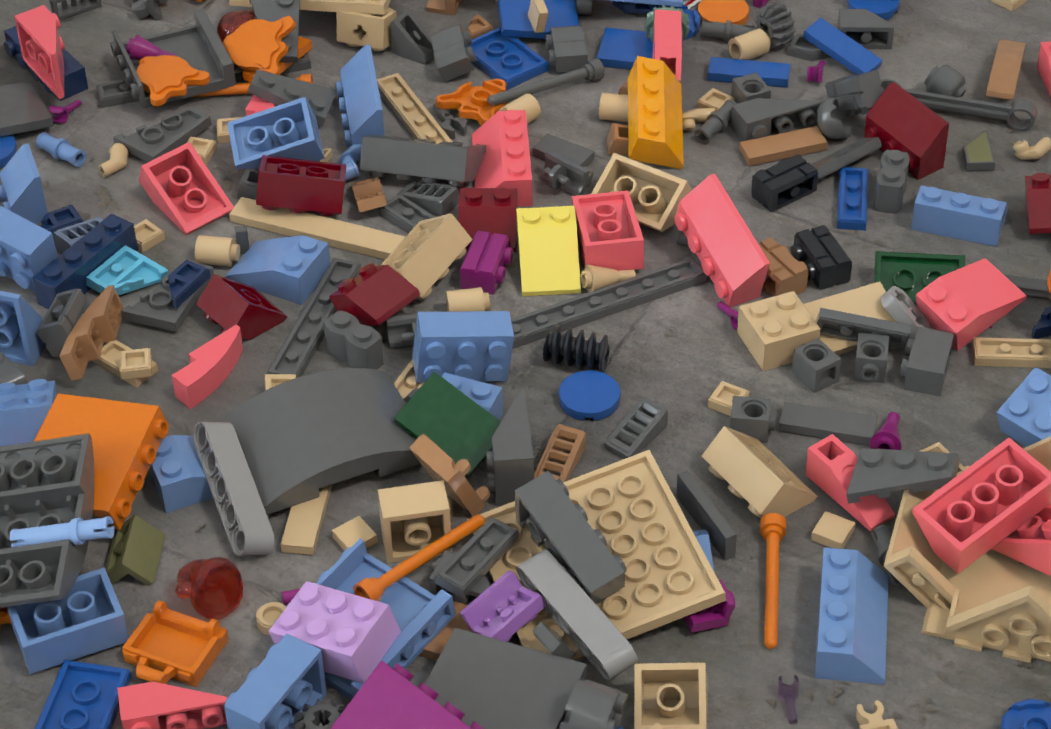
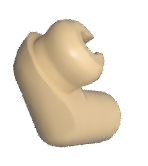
[682,108,715,131]
[1013,137,1051,160]
[98,143,128,178]

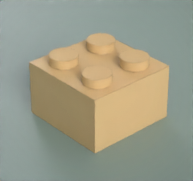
[737,291,820,371]
[378,480,452,563]

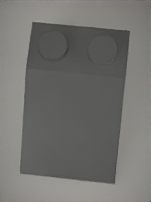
[486,390,534,506]

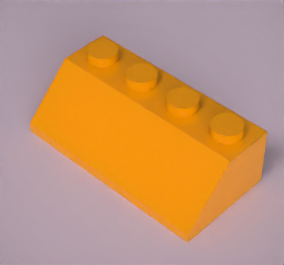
[628,56,684,169]

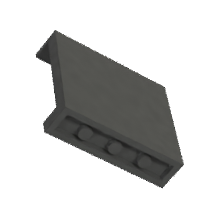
[110,8,236,109]
[425,628,587,729]

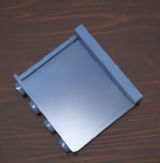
[273,538,456,700]

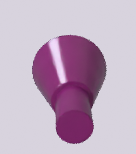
[126,35,177,60]
[870,412,901,450]

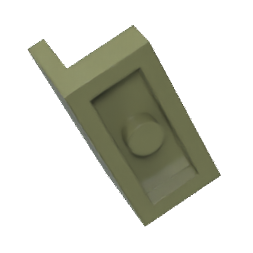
[105,515,165,586]

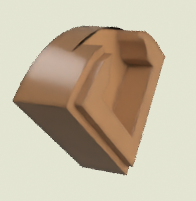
[468,15,493,39]

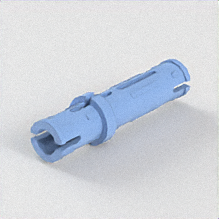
[10,516,114,547]

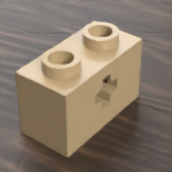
[336,10,395,51]

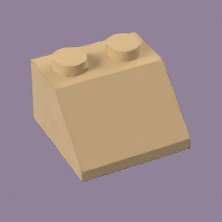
[634,663,708,729]

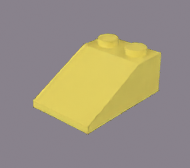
[516,206,581,296]

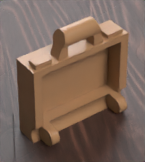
[409,433,490,517]

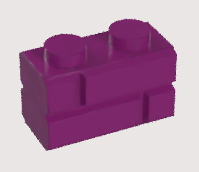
[460,231,513,295]

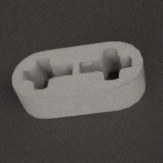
[881,286,930,338]

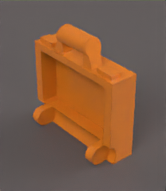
[122,600,228,687]

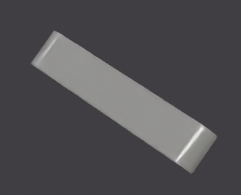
[193,422,274,556]
[516,549,638,681]

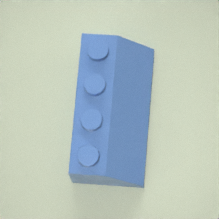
[336,45,384,147]
[815,547,889,685]

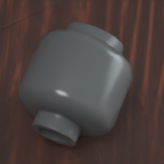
[924,65,967,98]

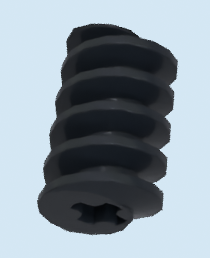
[543,325,610,373]

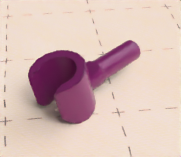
[806,60,825,83]
[49,99,82,123]
[717,301,739,330]

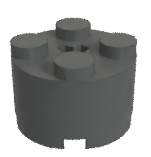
[559,678,628,729]

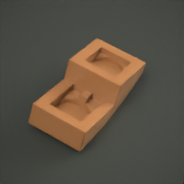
[350,177,387,212]

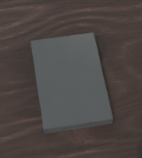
[0,81,53,137]

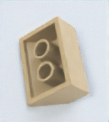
[591,153,692,232]
[381,213,473,300]
[702,426,818,518]

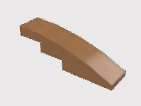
[986,39,1026,100]
[59,285,124,381]

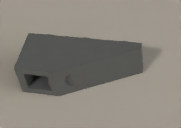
[731,98,821,141]

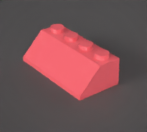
[472,110,533,207]
[674,173,770,307]
[912,438,1051,574]

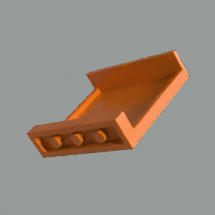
[34,393,169,530]

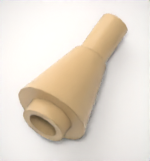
[580,264,636,293]

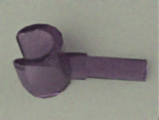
[778,675,799,724]

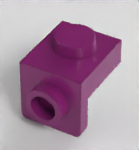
[683,579,735,633]

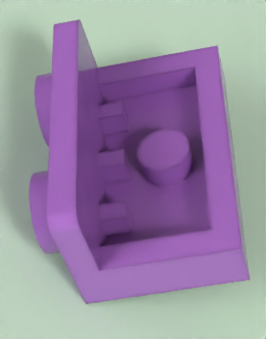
[460,571,546,642]

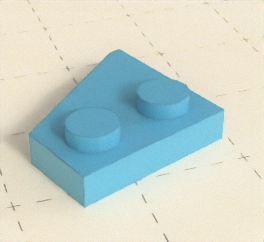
[86,245,169,296]

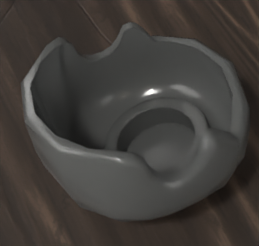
[817,97,852,139]

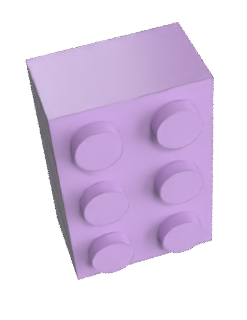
[268,581,401,684]

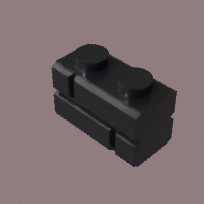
[751,154,818,212]
[791,225,852,290]

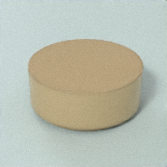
[256,602,287,635]

